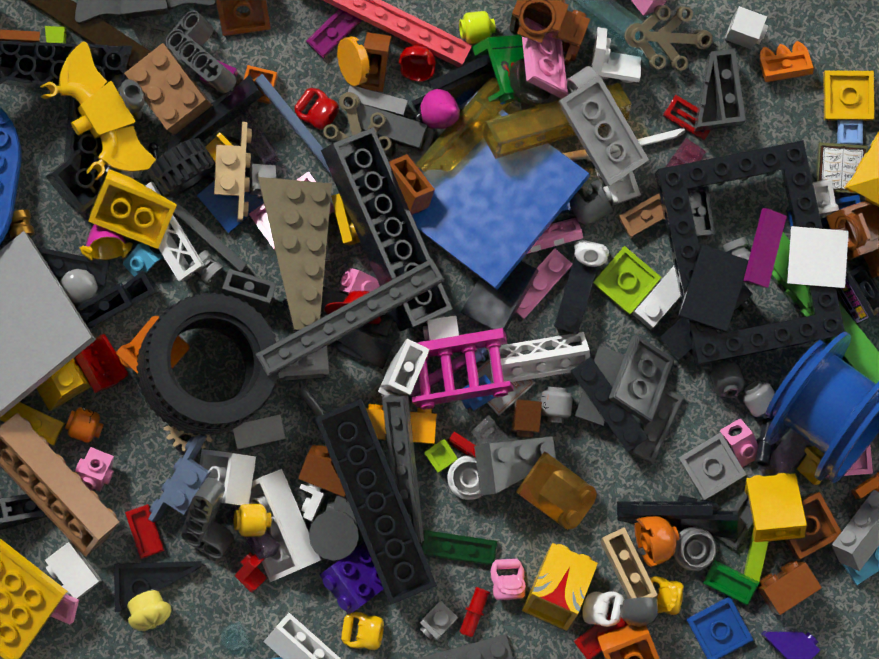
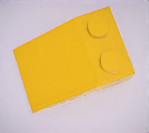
[88,169,177,249]

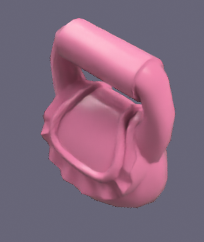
[490,559,526,600]

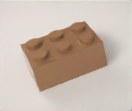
[124,43,213,135]

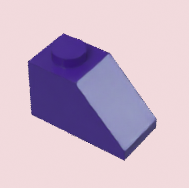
[761,631,820,659]

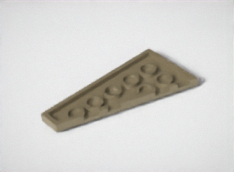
[258,177,332,330]

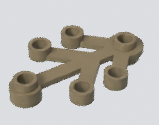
[624,5,712,71]
[323,92,392,152]

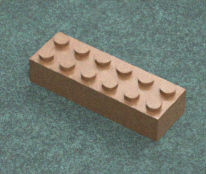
[0,413,119,557]

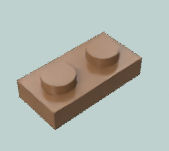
[618,193,664,238]

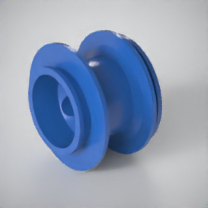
[765,331,879,483]

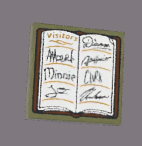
[816,142,868,195]

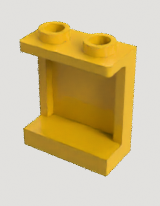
[745,473,807,542]

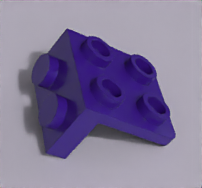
[320,542,383,614]

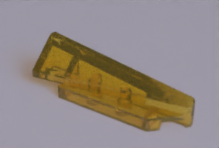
[416,77,513,172]

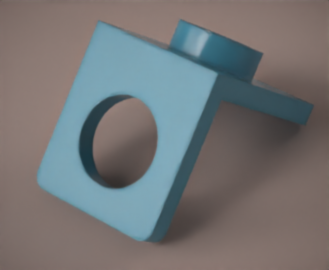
[123,243,164,277]

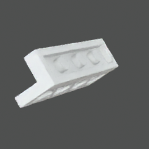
[146,182,204,281]
[487,332,590,383]

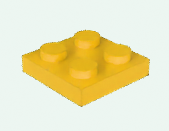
[823,71,874,121]

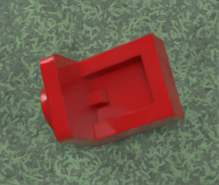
[234,548,268,592]

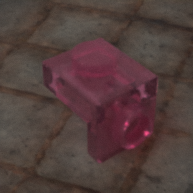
[666,138,706,167]

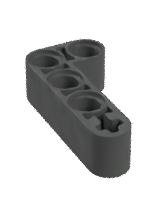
[166,10,236,93]
[181,477,234,559]

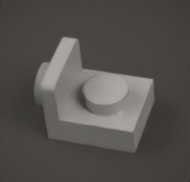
[250,164,276,199]
[420,600,458,640]

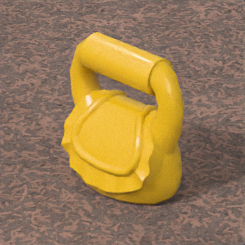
[649,576,684,615]
[341,611,384,650]

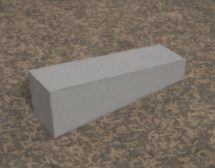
[345,85,408,117]

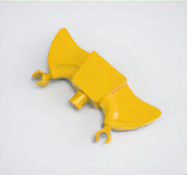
[40,42,156,180]

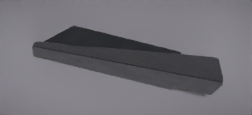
[167,75,264,151]
[617,501,738,539]

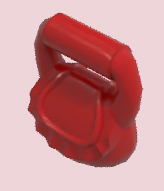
[294,88,339,130]

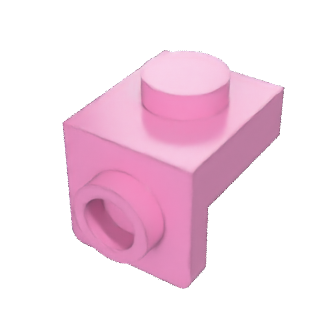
[339,268,380,293]

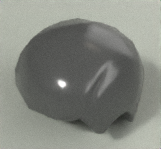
[620,597,658,627]

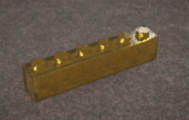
[483,83,632,159]

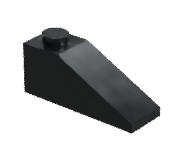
[554,256,597,334]
[0,494,48,530]

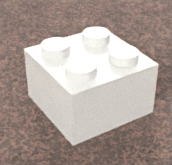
[200,449,256,505]

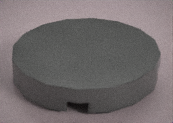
[309,510,359,560]

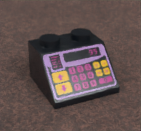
[835,264,879,324]

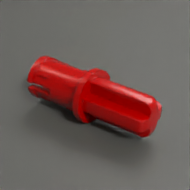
[460,587,490,637]

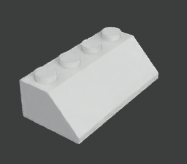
[237,469,321,582]

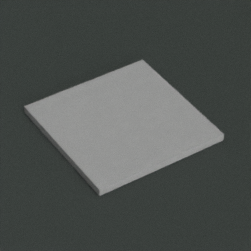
[0,231,96,417]

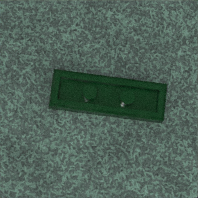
[422,530,497,565]

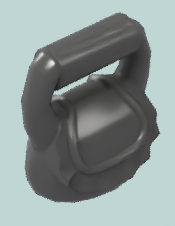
[117,79,145,121]

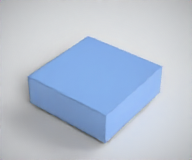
[837,120,863,145]

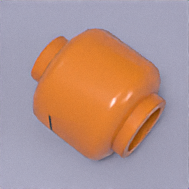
[65,407,104,443]

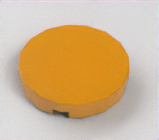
[337,36,370,86]

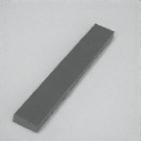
[256,259,444,377]

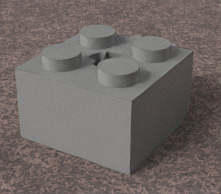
[279,346,330,381]

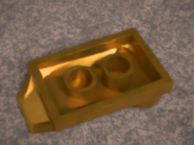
[516,451,597,530]

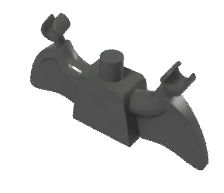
[75,0,216,23]

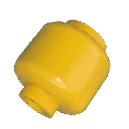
[234,504,271,537]

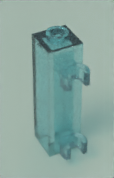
[572,0,661,57]

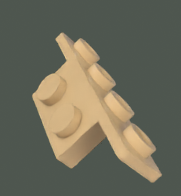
[214,122,252,222]

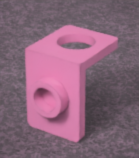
[720,419,758,467]

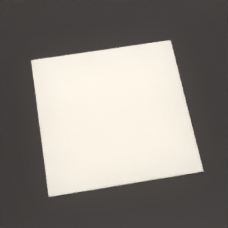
[787,226,849,288]

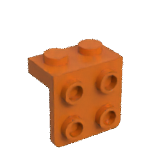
[116,316,190,374]

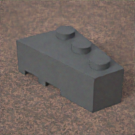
[694,49,746,132]
[474,436,556,496]

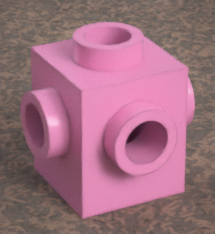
[75,447,114,492]

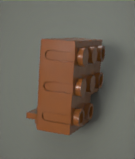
[509,0,590,66]
[826,200,879,278]

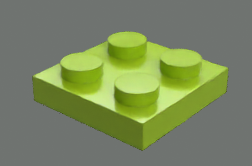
[593,246,662,315]

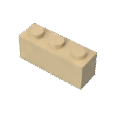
[600,527,658,599]

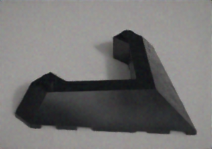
[0,41,132,213]

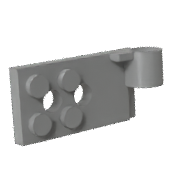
[558,66,649,186]

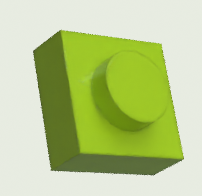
[424,439,458,473]

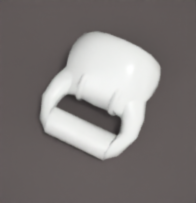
[574,240,609,267]
[583,591,625,627]

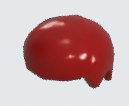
[399,45,436,82]

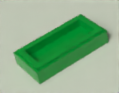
[703,560,759,606]

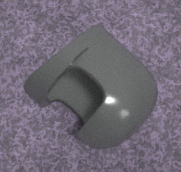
[570,179,613,225]

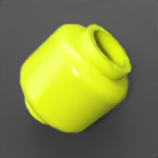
[459,11,496,44]

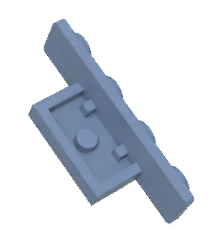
[148,434,211,522]

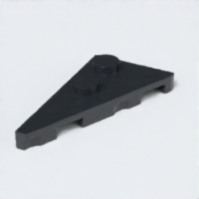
[114,561,202,612]

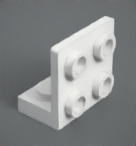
[591,27,641,83]

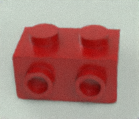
[75,334,128,393]

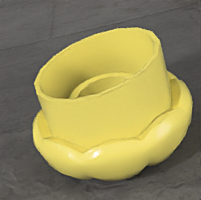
[127,590,171,631]

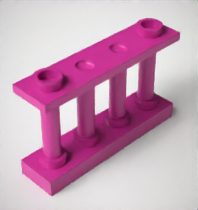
[412,328,514,410]

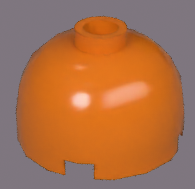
[634,515,679,567]

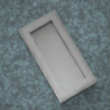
[233,415,286,450]

